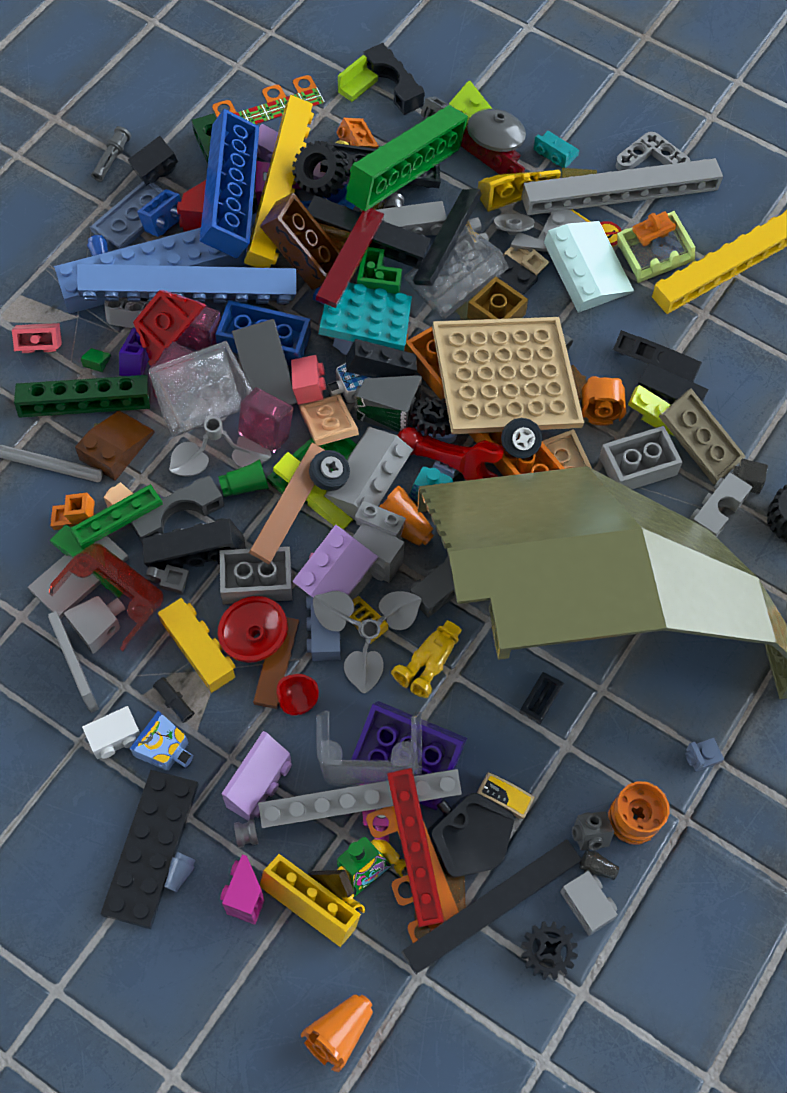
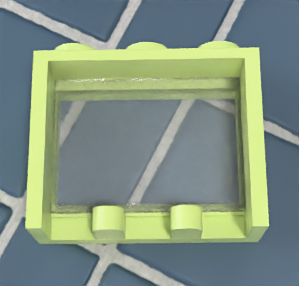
[617,211,695,283]

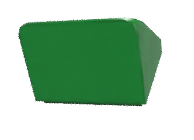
[81,348,111,373]

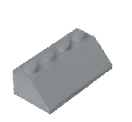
[324,427,413,522]

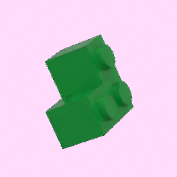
[357,247,402,294]

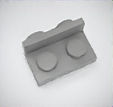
[355,501,406,539]

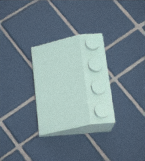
[544,221,634,313]

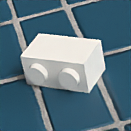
[82,706,140,759]

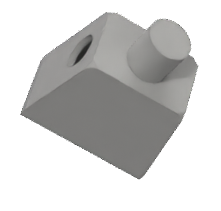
[64,596,125,654]

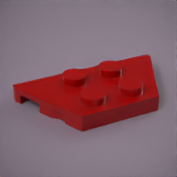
[133,290,206,367]

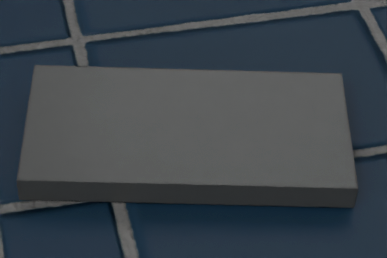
[232,319,297,415]

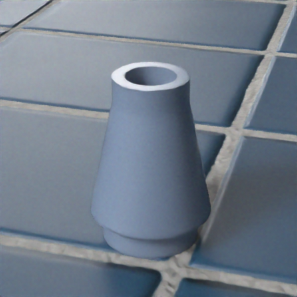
[164,852,196,892]

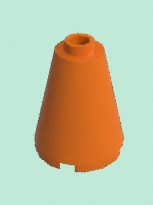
[379,485,434,546]
[301,994,373,1072]

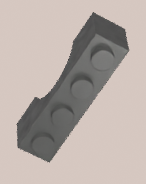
[131,475,224,545]

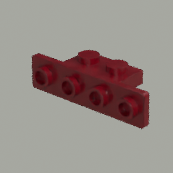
[461,126,525,175]

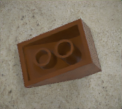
[75,411,155,481]

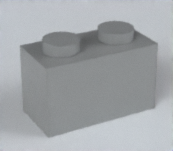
[560,871,618,936]

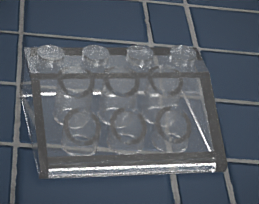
[403,226,509,319]
[148,341,256,437]

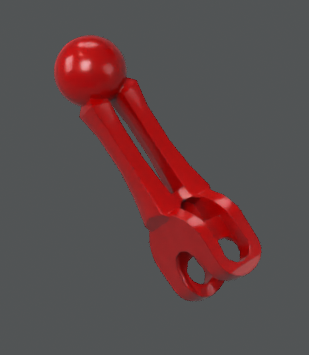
[397,427,504,481]

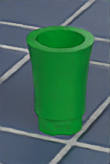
[218,459,269,497]

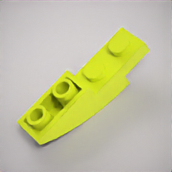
[628,385,674,436]

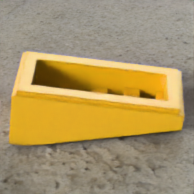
[349,595,388,644]

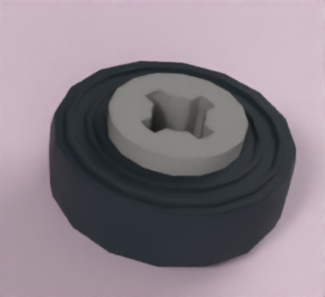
[309,450,350,491]

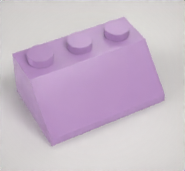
[293,525,378,598]
[222,731,292,820]

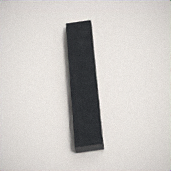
[413,189,482,286]

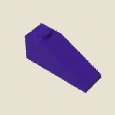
[119,327,149,376]

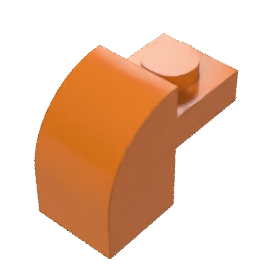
[50,493,95,530]

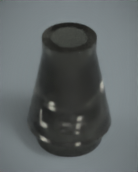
[579,850,619,880]

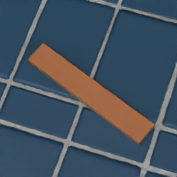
[249,442,325,564]

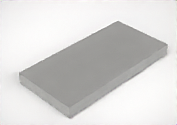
[28,536,129,619]
[48,611,99,713]

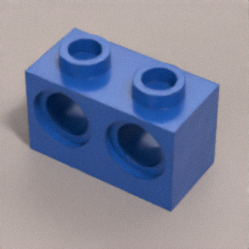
[137,189,182,237]

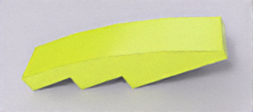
[273,452,354,530]

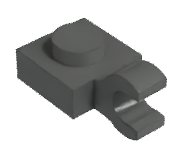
[146,565,189,594]

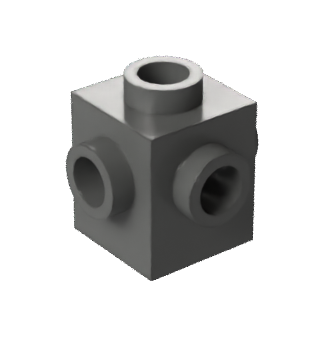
[572,811,614,851]

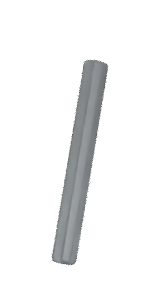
[0,445,103,482]

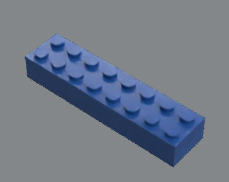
[199,109,259,259]

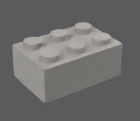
[599,426,682,490]
[220,547,293,604]

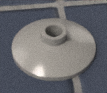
[494,213,535,235]

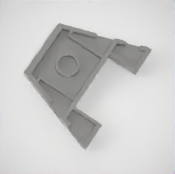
[511,210,586,255]

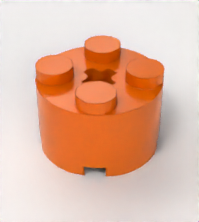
[581,376,626,426]

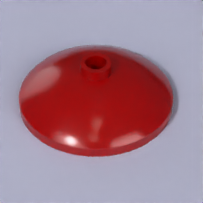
[218,596,288,662]

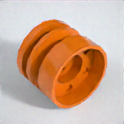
[608,781,670,845]

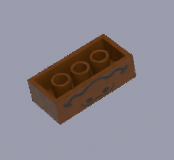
[260,193,340,290]

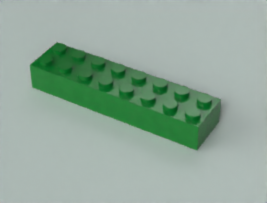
[346,105,468,211]

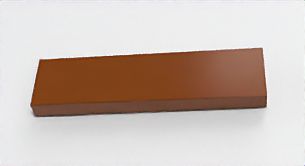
[253,617,299,709]

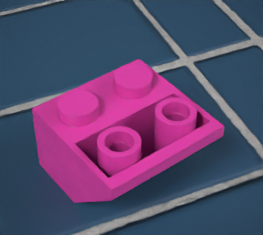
[220,854,265,925]

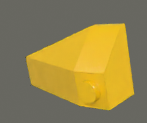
[478,170,561,212]

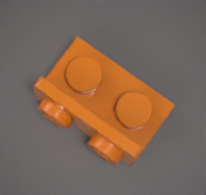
[336,118,379,149]

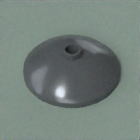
[467,109,526,152]

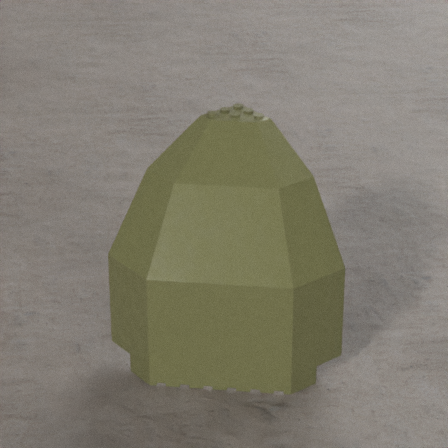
[417,467,787,699]

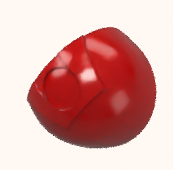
[276,674,319,715]

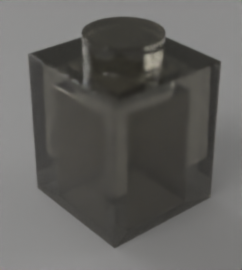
[732,459,768,494]

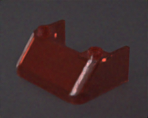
[49,543,164,652]

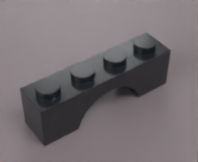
[363,43,425,115]

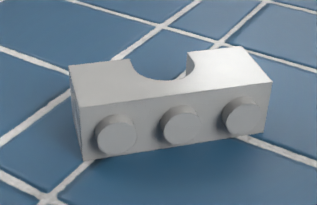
[690,472,752,538]

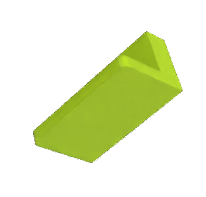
[338,55,378,102]

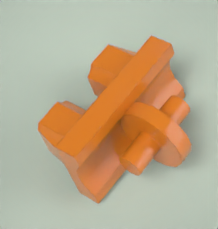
[632,211,676,247]

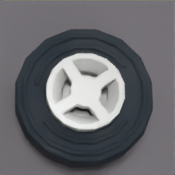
[501,418,542,459]

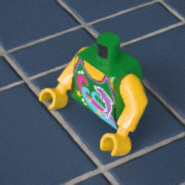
[337,836,406,913]

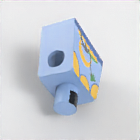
[130,711,193,770]

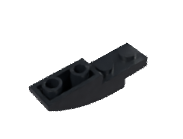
[613,330,702,382]

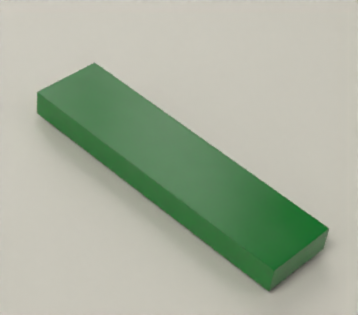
[70,484,163,549]

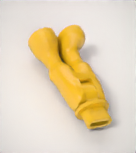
[391,620,462,698]

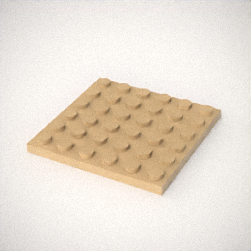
[432,317,584,434]

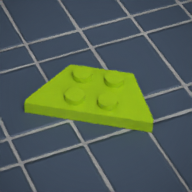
[449,81,492,126]

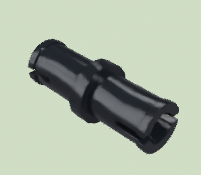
[153,677,195,723]

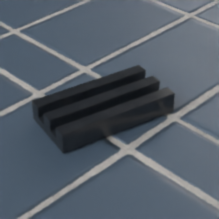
[519,672,564,724]

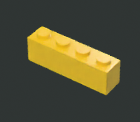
[158,598,236,693]
[260,854,361,947]

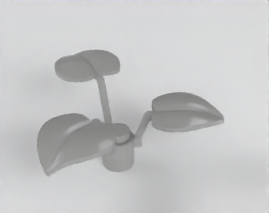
[169,388,271,477]
[313,591,422,693]

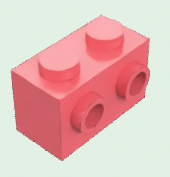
[12,323,62,353]
[291,355,326,405]

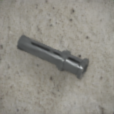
[91,126,131,182]

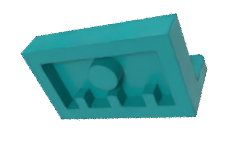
[533,131,579,169]

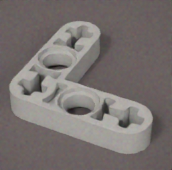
[615,132,690,171]

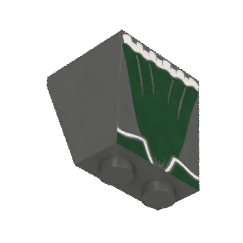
[354,375,422,433]

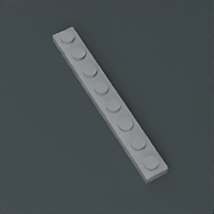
[258,769,462,828]

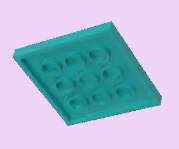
[318,283,412,351]

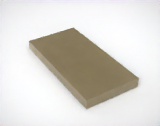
[659,389,746,485]

